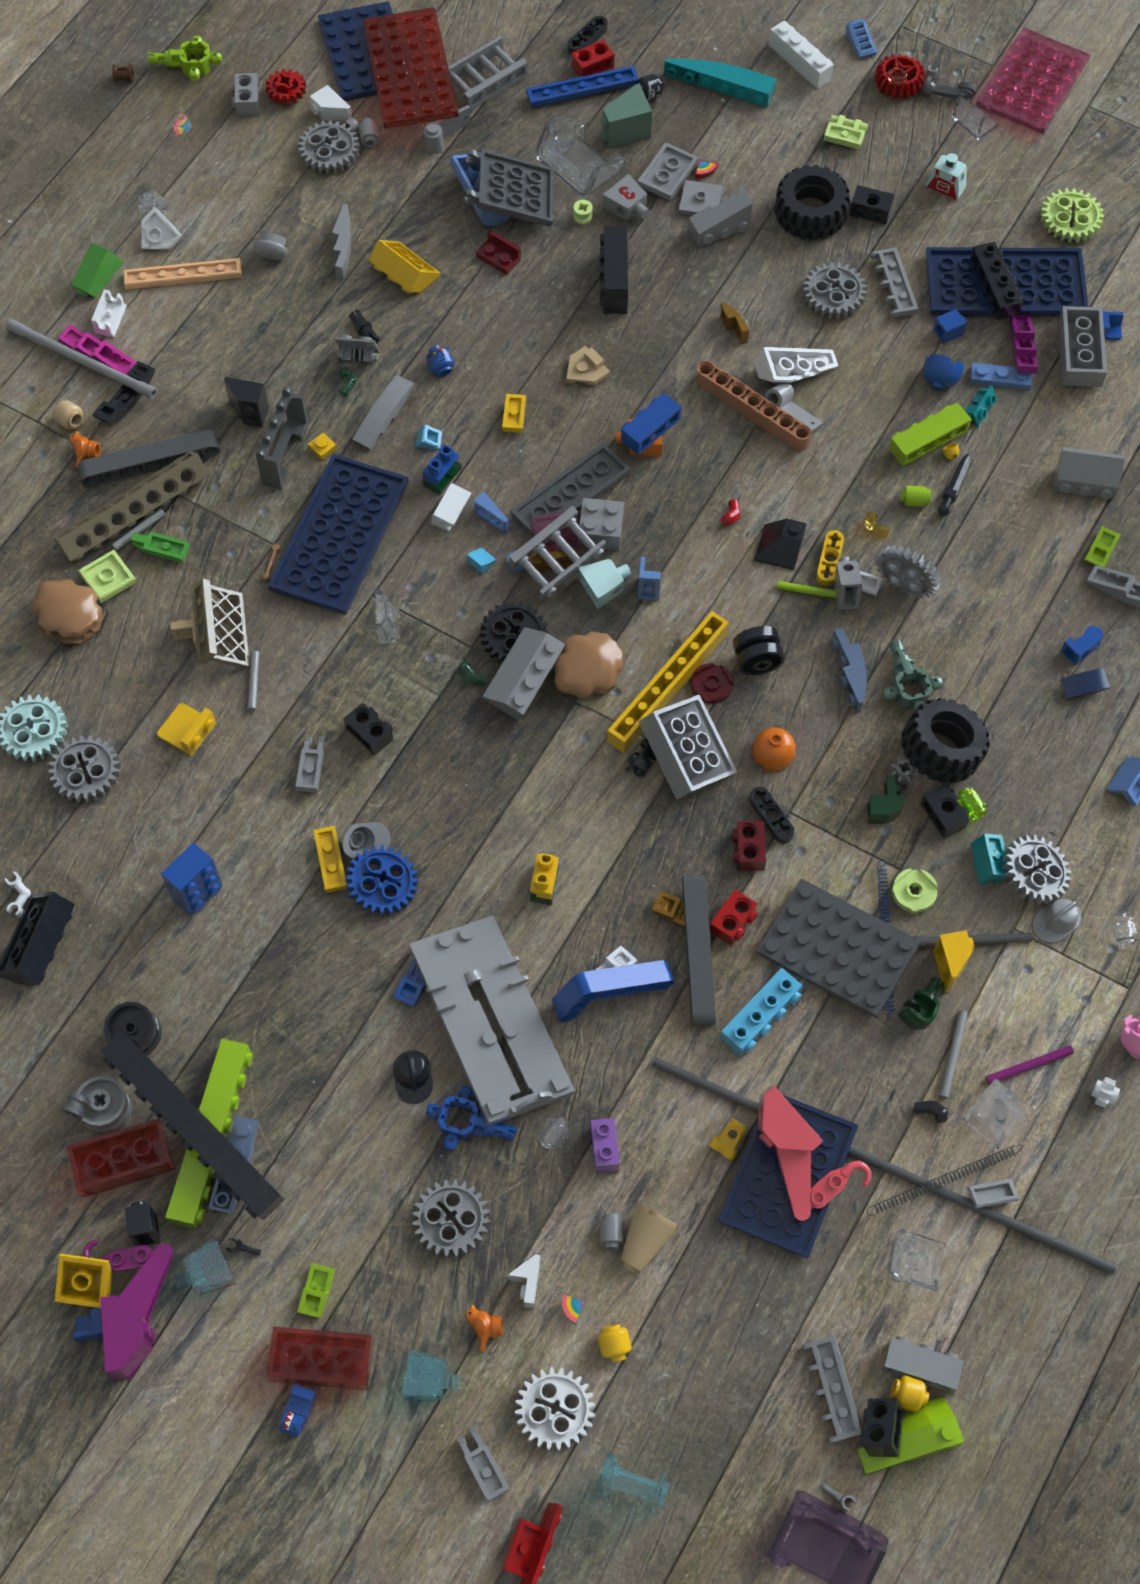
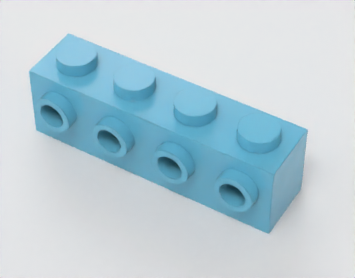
[720,968,803,1057]

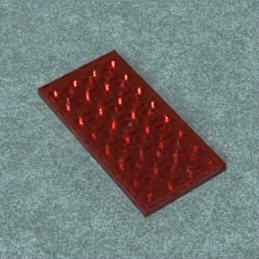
[362,7,459,129]

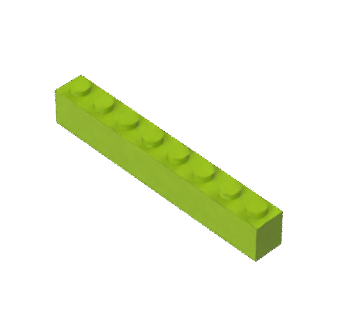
[165,1038,253,1230]

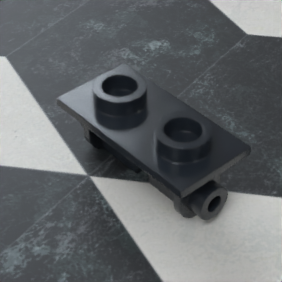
[625,737,656,777]

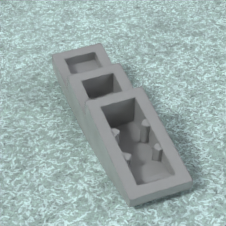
[332,203,351,280]
[352,375,415,450]
[1087,565,1140,609]

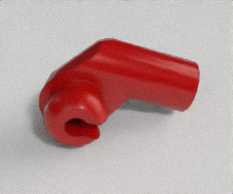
[721,499,741,526]

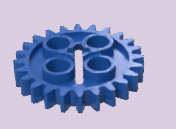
[345,845,419,917]

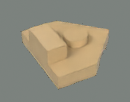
[567,346,610,386]

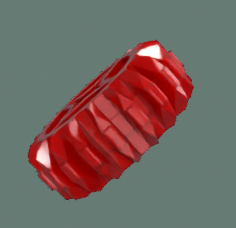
[874,53,925,100]

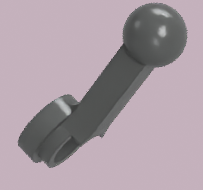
[921,80,976,100]

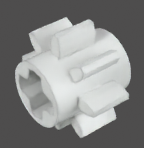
[1091,1077,1120,1108]

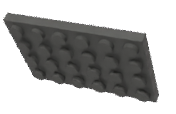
[757,878,921,1019]

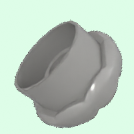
[253,231,288,261]

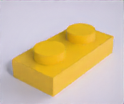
[502,394,526,433]

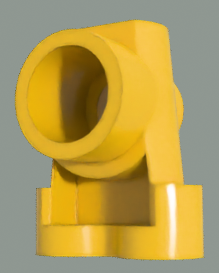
[709,1118,747,1161]

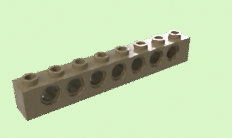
[52,451,209,561]

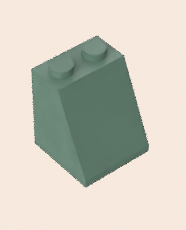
[600,84,652,149]

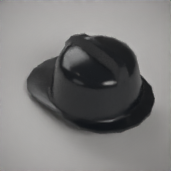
[393,1050,433,1104]

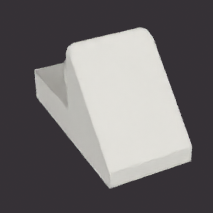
[508,1254,541,1308]

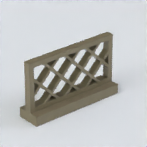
[192,578,250,669]

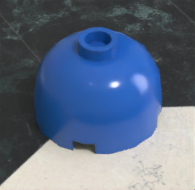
[923,354,965,391]

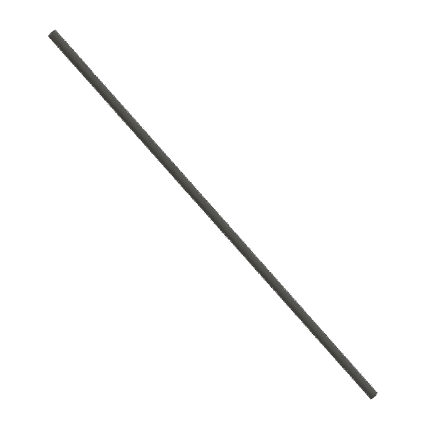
[652,1057,1117,1274]

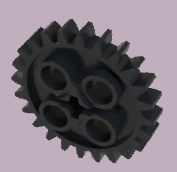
[479,601,549,663]

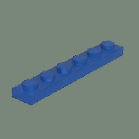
[526,66,639,108]

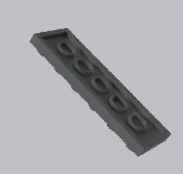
[510,443,630,537]

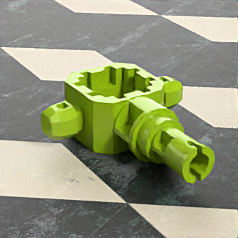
[148,36,222,81]

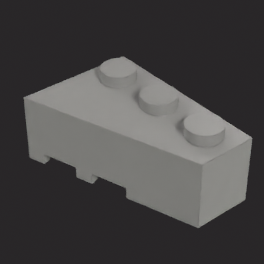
[688,186,753,247]

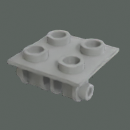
[334,335,379,363]

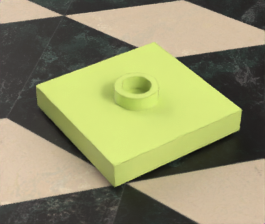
[78,550,137,603]

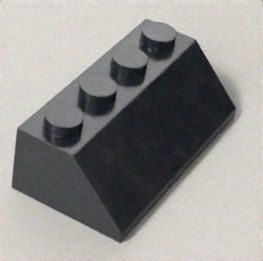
[0,892,75,986]

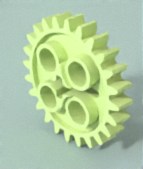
[1040,188,1104,243]

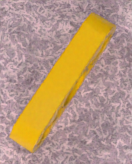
[816,530,844,586]

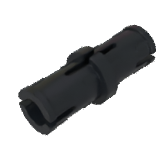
[349,309,380,344]

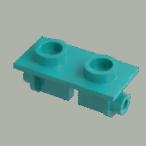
[965,385,996,428]

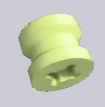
[573,200,593,225]

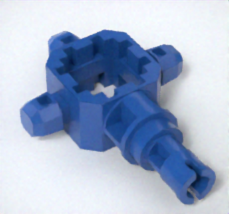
[426,1085,517,1151]

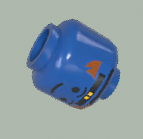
[425,345,455,377]

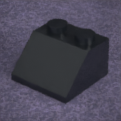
[224,377,269,427]

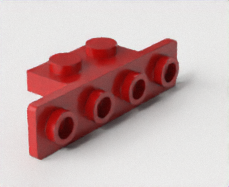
[501,1503,563,1584]

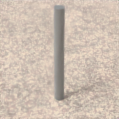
[939,1010,968,1099]

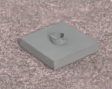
[679,180,723,216]

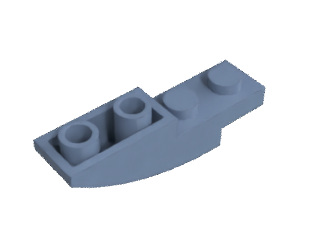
[831,627,867,713]
[208,1115,260,1214]

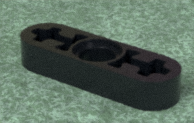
[568,16,608,55]
[749,787,794,844]

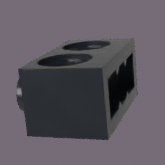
[343,703,393,756]
[125,1201,160,1246]
[860,1399,904,1457]

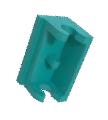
[970,834,1008,885]

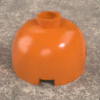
[752,727,796,772]

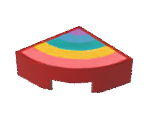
[695,160,718,179]

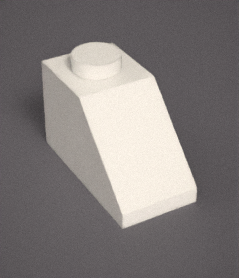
[310,85,352,121]

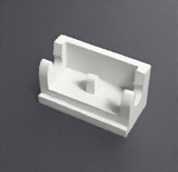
[91,289,127,338]
[431,483,471,531]

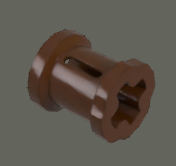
[112,64,134,82]

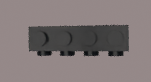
[970,242,1024,320]

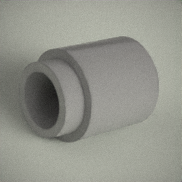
[359,118,379,147]
[600,1213,624,1251]

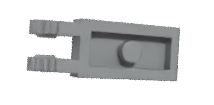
[296,735,325,793]
[456,1428,510,1503]

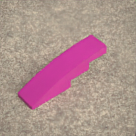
[58,324,137,375]

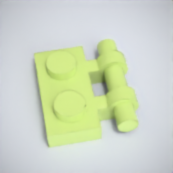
[823,115,868,150]

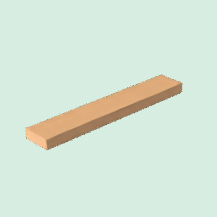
[123,258,242,290]

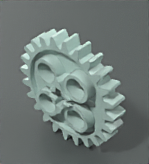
[0,695,68,762]

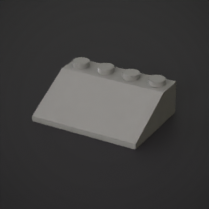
[639,695,737,800]

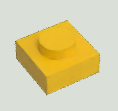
[308,432,337,460]

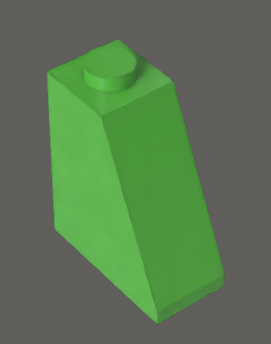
[71,242,124,298]

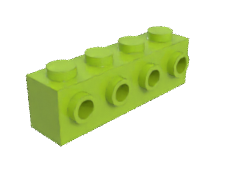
[889,402,972,466]

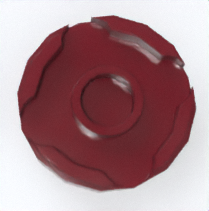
[691,663,733,704]

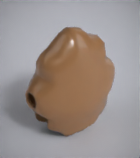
[32,579,103,645]
[553,631,623,699]

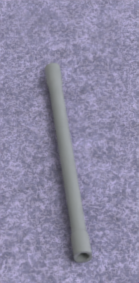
[6,319,157,399]

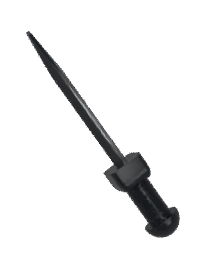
[938,454,970,516]

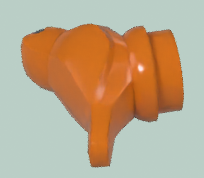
[70,431,101,469]
[466,1305,503,1352]

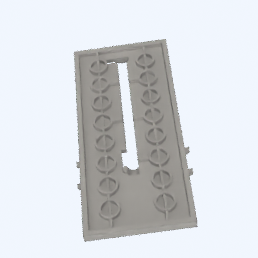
[409,915,575,1126]

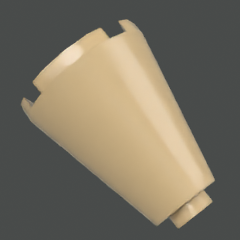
[620,1202,679,1273]

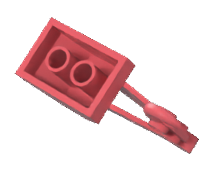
[758,1086,872,1221]

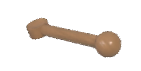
[261,544,280,581]

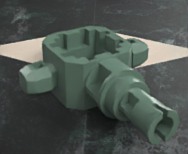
[882,640,943,711]

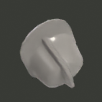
[339,822,391,858]
[1032,899,1082,943]

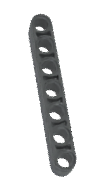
[78,430,220,487]
[682,875,716,1026]

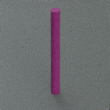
[986,1045,1074,1085]

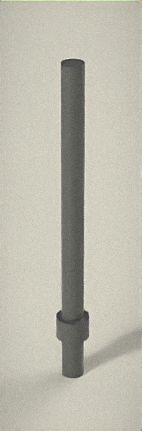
[914,933,1032,949]

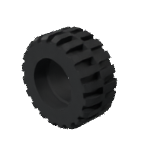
[775,165,850,240]
[901,698,990,783]

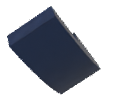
[1061,668,1110,701]

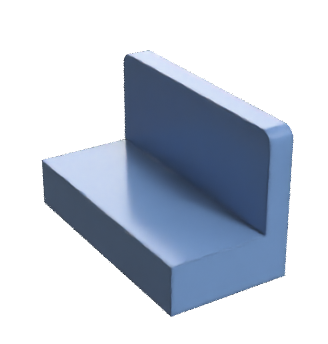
[638,557,661,601]
[1107,757,1140,805]

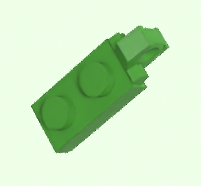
[130,531,190,563]

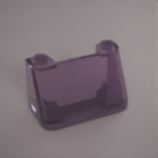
[766,1490,889,1584]

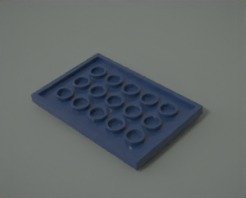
[318,1,414,101]
[718,1095,858,1259]

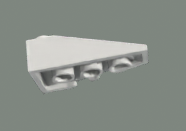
[754,347,838,383]

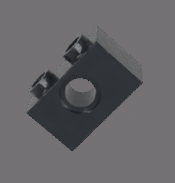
[849,185,895,224]
[920,784,970,839]

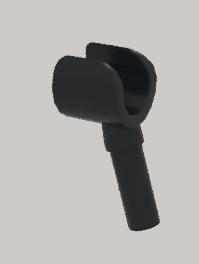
[226,1238,261,1256]

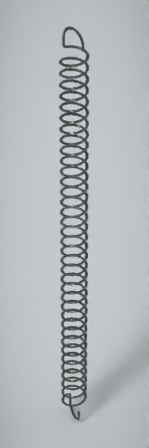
[866,1144,1023,1216]

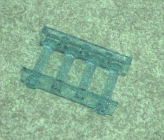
[598,1453,670,1513]

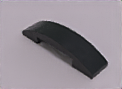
[92,361,155,425]

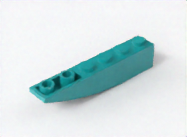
[664,58,777,107]

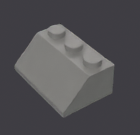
[1053,447,1125,499]

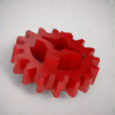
[265,68,306,105]

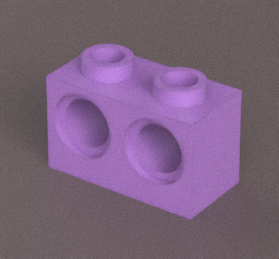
[590,1118,620,1174]

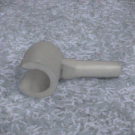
[926,65,938,81]
[821,1484,856,1511]

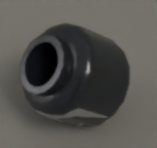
[637,74,664,101]

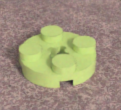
[891,869,937,915]

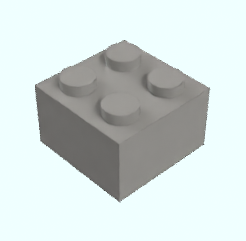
[578,498,624,550]

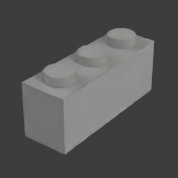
[881,1336,964,1394]

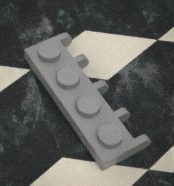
[870,247,918,318]
[802,1335,862,1444]

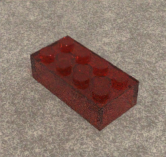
[67,1118,175,1198]
[266,1326,374,1391]

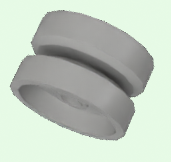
[76,1076,132,1135]

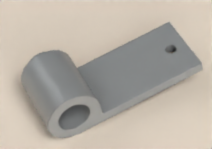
[423,105,471,154]
[765,382,823,433]

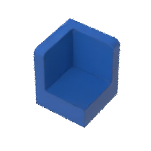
[1103,311,1124,340]
[73,1308,103,1342]

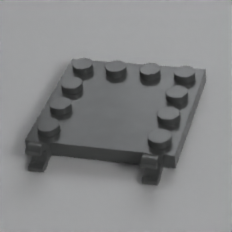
[463,149,554,227]

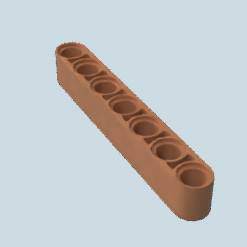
[696,361,811,451]

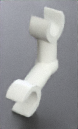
[5,871,31,918]

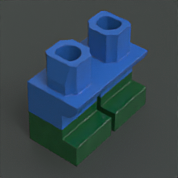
[422,444,462,495]

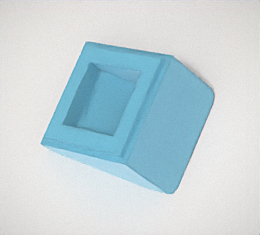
[416,424,442,450]
[467,548,497,574]

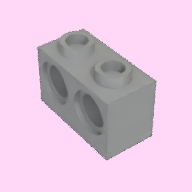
[232,73,260,116]

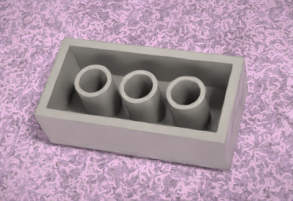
[1058,306,1107,387]

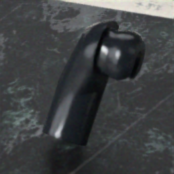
[914,1100,949,1123]

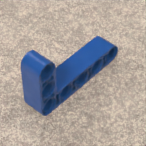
[552,960,675,1022]

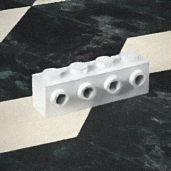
[769,20,834,89]

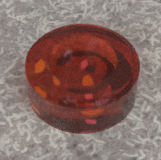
[887,67,907,86]

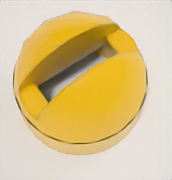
[942,443,960,460]

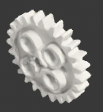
[515,1367,596,1452]

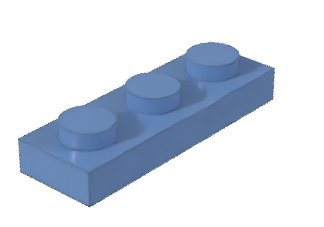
[970,363,1032,390]

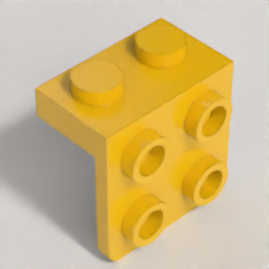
[157,703,216,756]

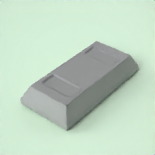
[967,1178,1020,1209]

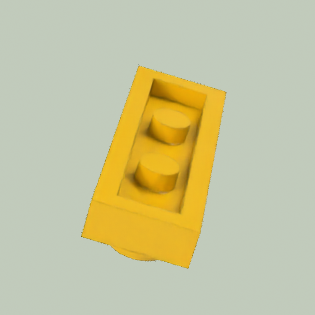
[313,826,347,893]

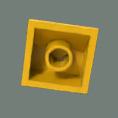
[933,930,974,993]
[55,1254,113,1308]

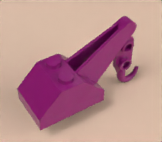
[82,1240,174,1381]

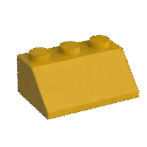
[368,240,441,294]

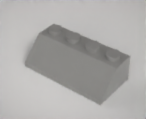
[482,627,565,720]

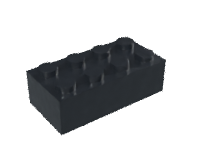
[600,226,628,314]

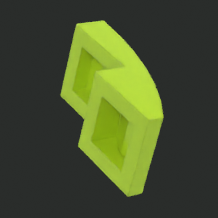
[1084,526,1121,567]
[297,1263,336,1318]

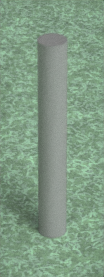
[112,508,165,551]
[247,651,259,711]

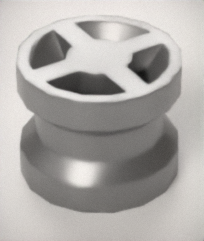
[61,1092,91,1120]

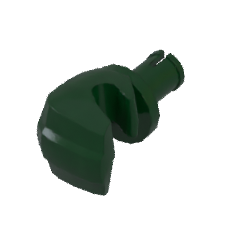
[897,977,945,1030]

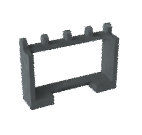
[256,387,308,490]

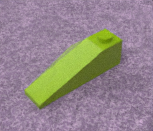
[857,1397,964,1475]

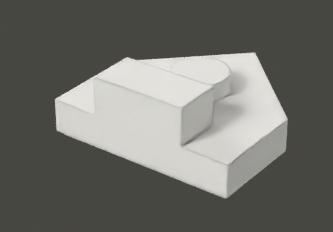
[141,207,183,250]

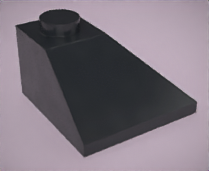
[754,518,807,570]

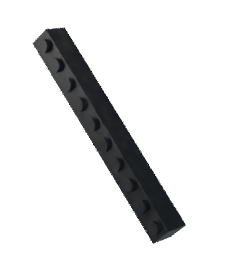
[101,1031,285,1220]

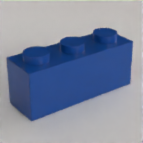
[621,393,682,455]

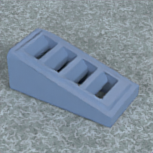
[846,19,877,59]
[474,492,509,534]

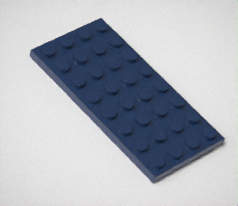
[925,247,1089,316]
[268,454,409,615]

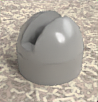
[343,118,359,133]

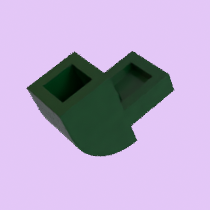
[867,775,905,824]

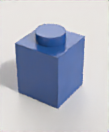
[933,309,967,344]

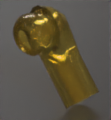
[864,512,890,537]

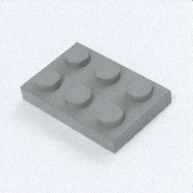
[637,142,699,201]

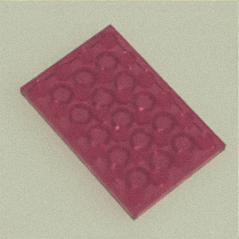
[976,27,1091,135]

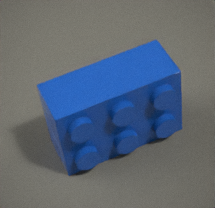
[161,843,223,916]

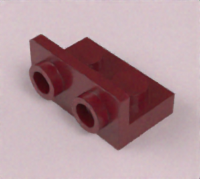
[476,230,521,275]

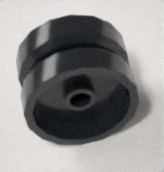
[733,626,785,675]
[104,1002,162,1055]

